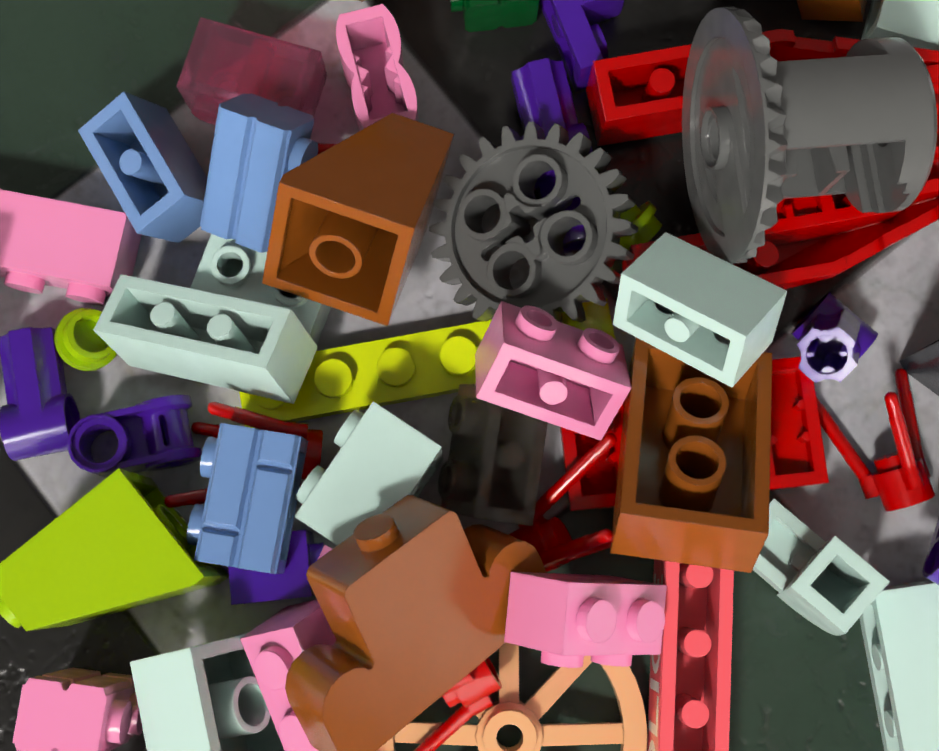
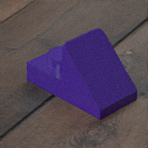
[539,0,624,92]

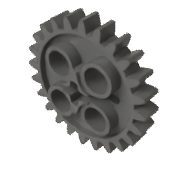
[429,121,638,323]

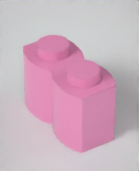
[336,4,419,131]

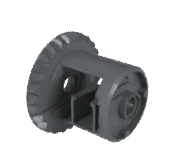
[682,7,937,264]

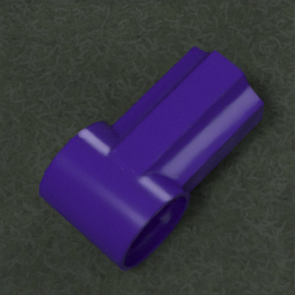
[791,292,878,383]
[0,327,81,461]

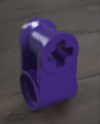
[67,395,202,478]

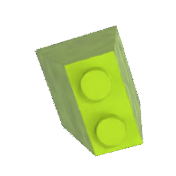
[0,468,229,631]

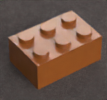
[610,337,772,573]

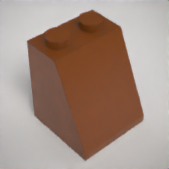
[262,113,454,326]

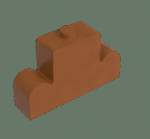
[285,495,546,751]

